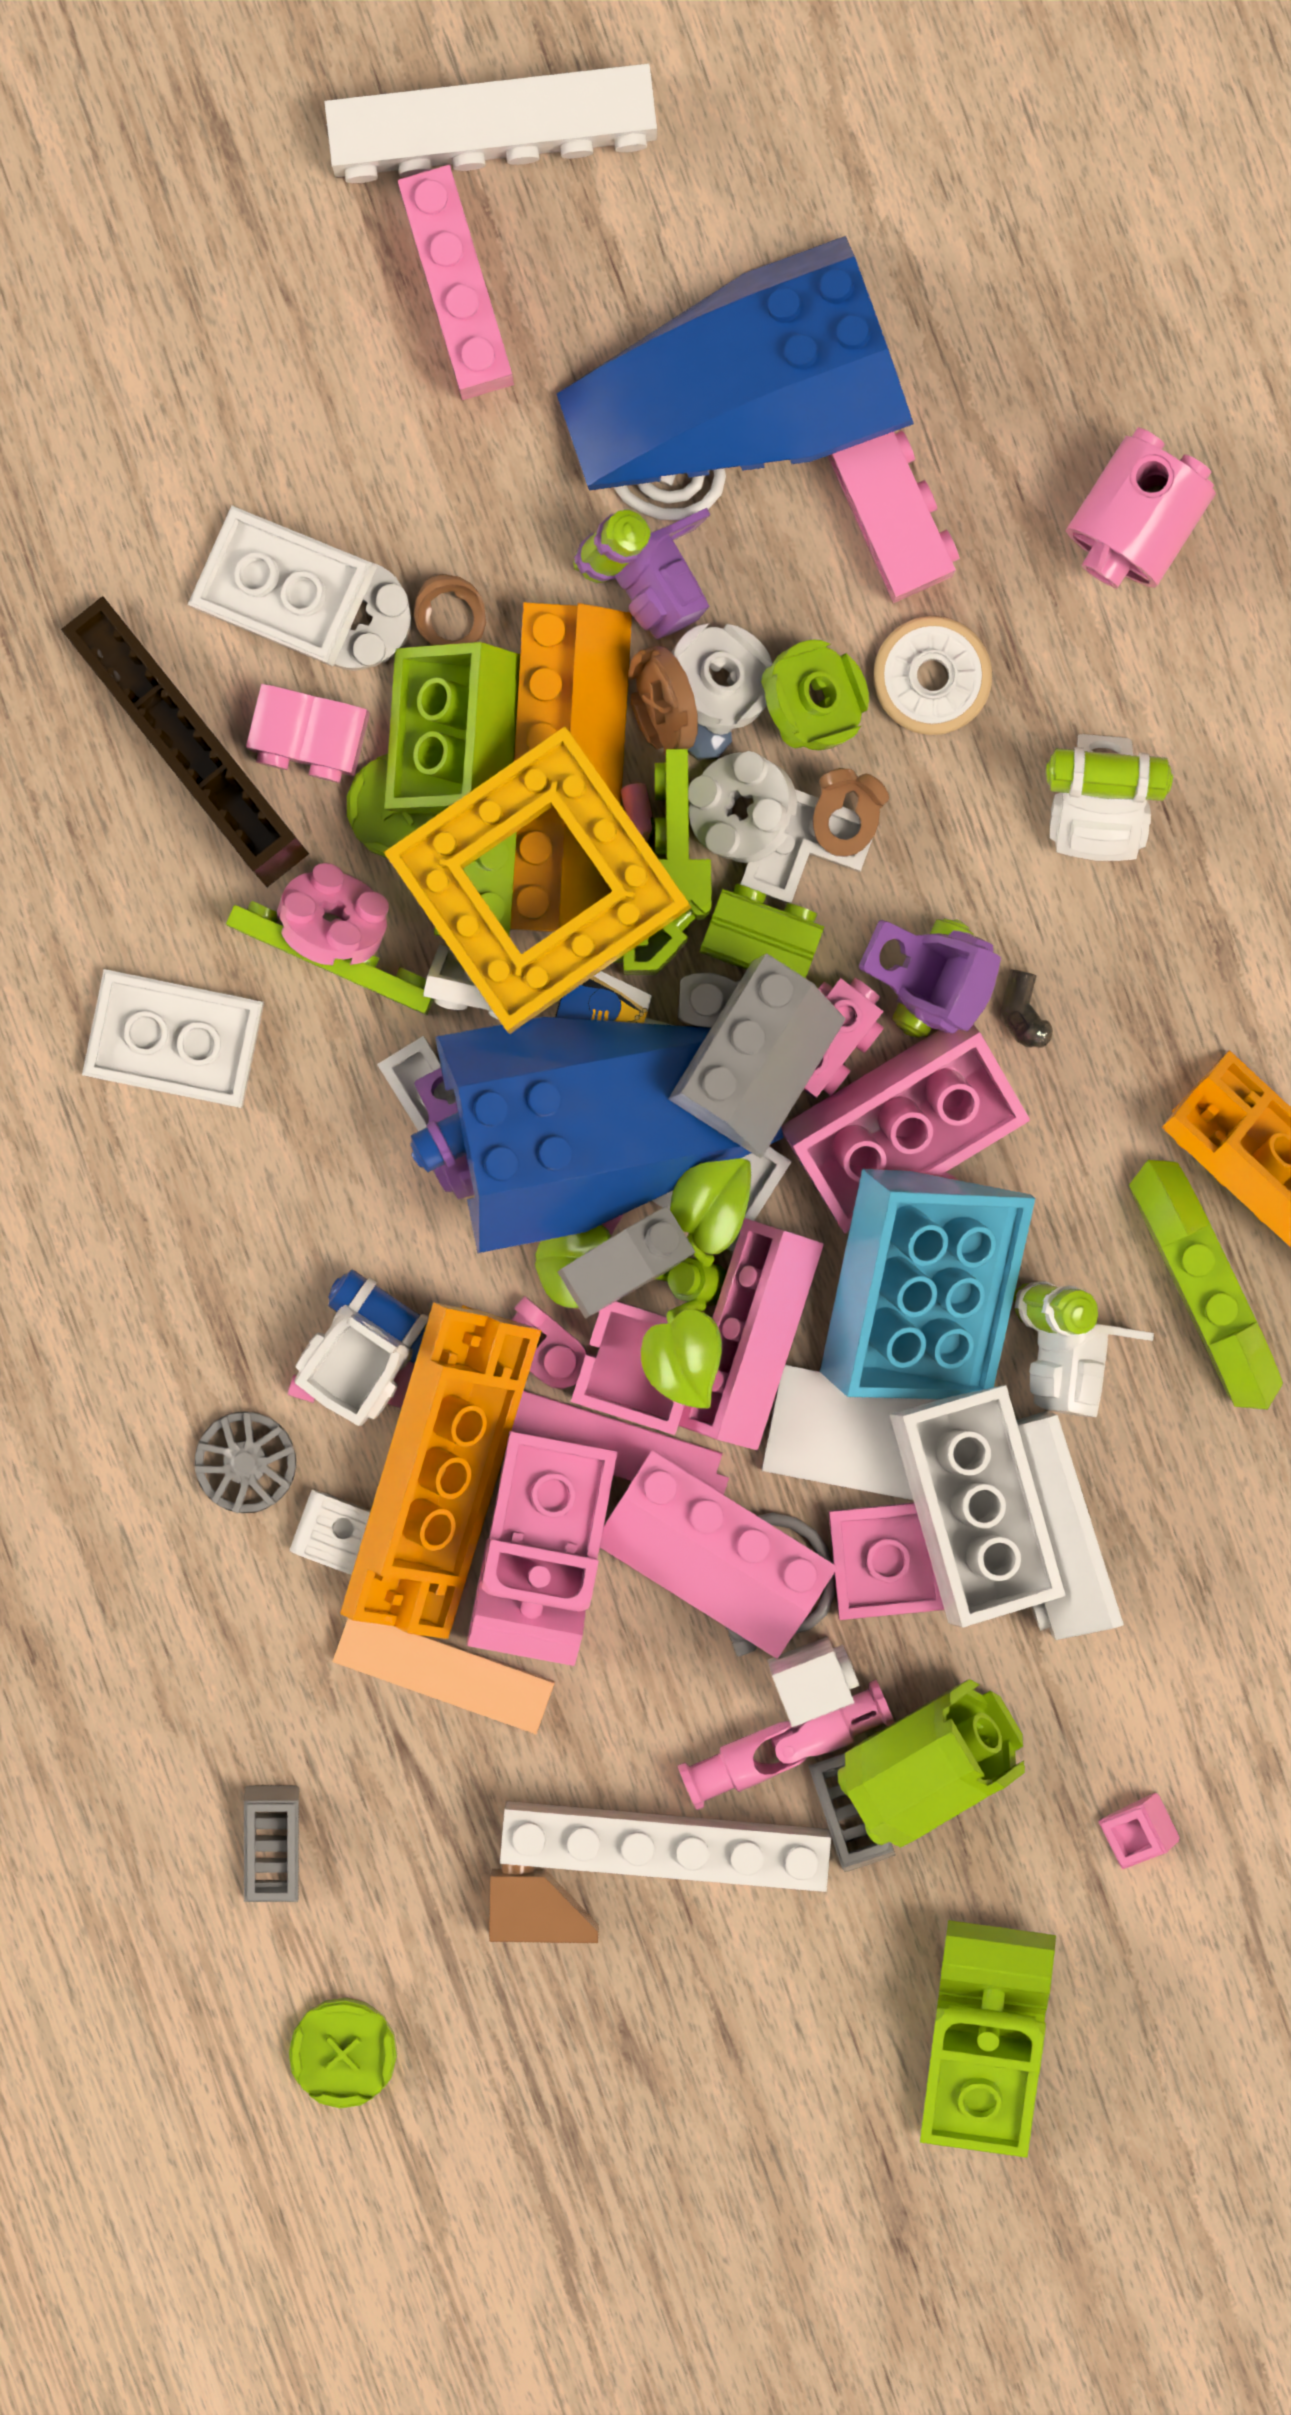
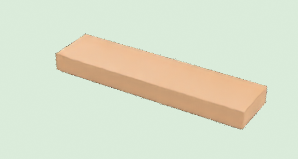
[332,1618,555,1734]

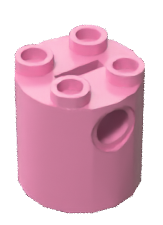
[1065,427,1216,588]

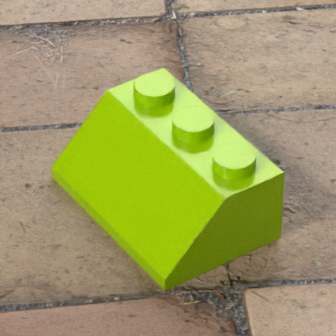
[384,642,520,815]

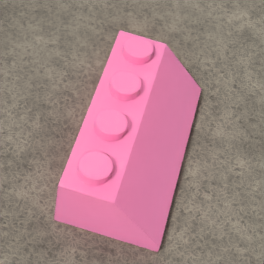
[781,1025,1031,1234]
[600,1450,838,1659]

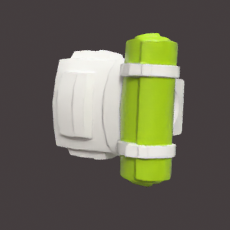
[1045,734,1173,861]
[1013,1281,1154,1417]

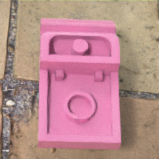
[466,1431,618,1666]

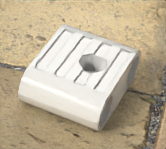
[289,1489,371,1575]

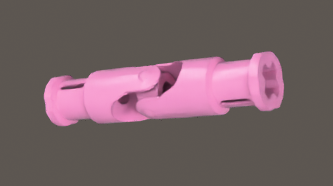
[678,1680,895,1810]

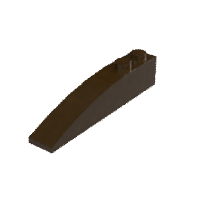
[61,596,309,888]

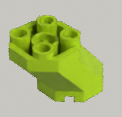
[838,1679,1025,1848]

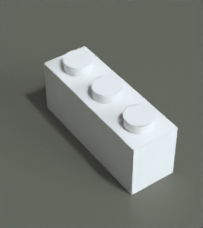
[768,1636,860,1727]

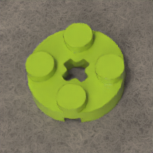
[761,639,869,751]

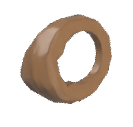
[414,574,486,646]

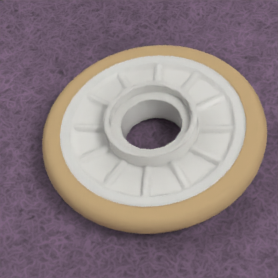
[873,616,992,735]

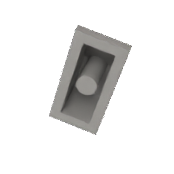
[558,1206,696,1319]

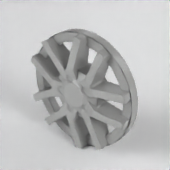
[195,1412,297,1513]

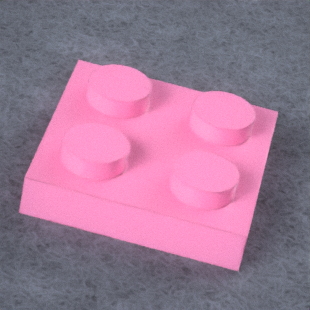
[828,1502,944,1620]

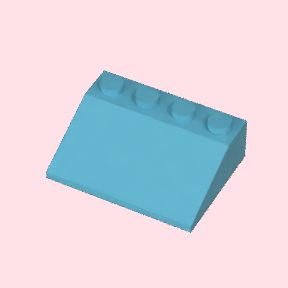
[820,1169,1036,1399]

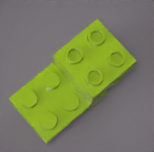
[613,749,711,975]
[920,1920,1056,2158]

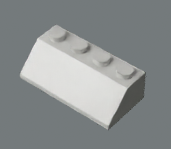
[889,1385,1066,1628]
[1016,1410,1124,1640]

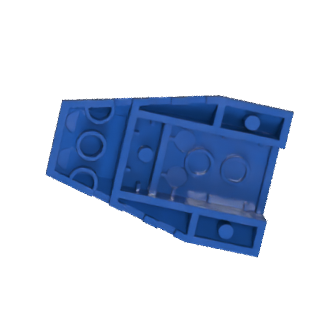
[556,236,914,491]
[435,1017,784,1253]

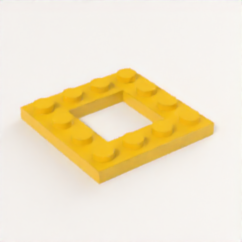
[384,726,691,1034]

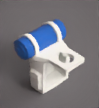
[294,1269,429,1426]

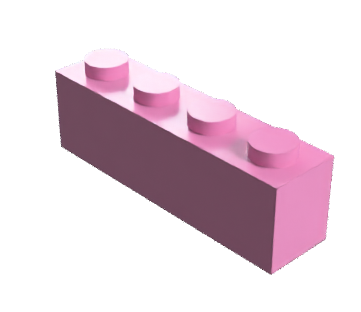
[397,164,514,400]
[827,431,960,603]
[678,1218,824,1450]

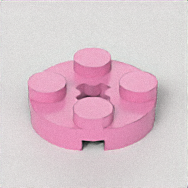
[277,863,389,965]

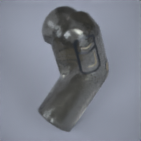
[1000,969,1053,1048]

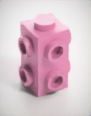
[803,978,884,1099]

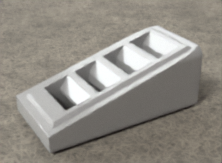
[809,1753,896,1872]
[244,1785,299,1902]

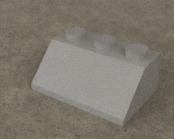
[668,953,846,1158]

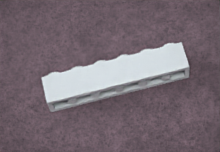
[324,63,657,183]
[500,1801,831,1892]

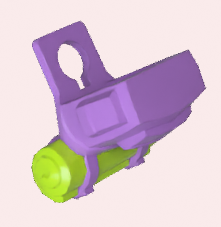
[573,508,711,640]
[859,918,1001,1038]

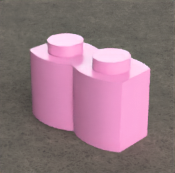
[246,684,370,783]

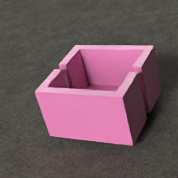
[571,1300,685,1435]

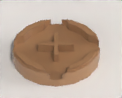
[628,646,698,755]

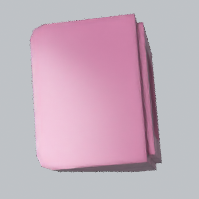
[1098,1793,1180,1870]

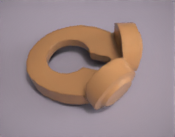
[813,768,890,857]

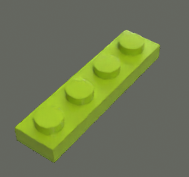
[226,901,434,1016]

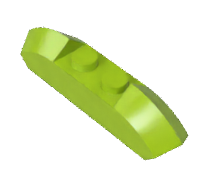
[1129,1159,1283,1410]

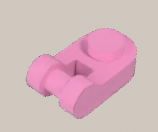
[511,1296,586,1389]

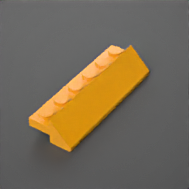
[510,602,632,932]
[1162,1050,1291,1247]
[340,1302,542,1639]

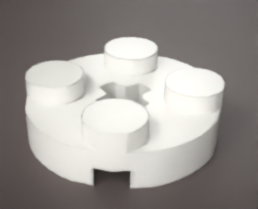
[334,562,412,671]
[671,623,772,735]
[688,751,797,863]

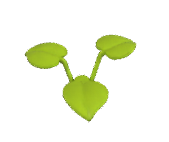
[535,1158,751,1409]

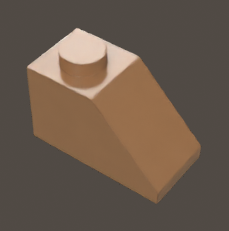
[489,1864,599,1943]

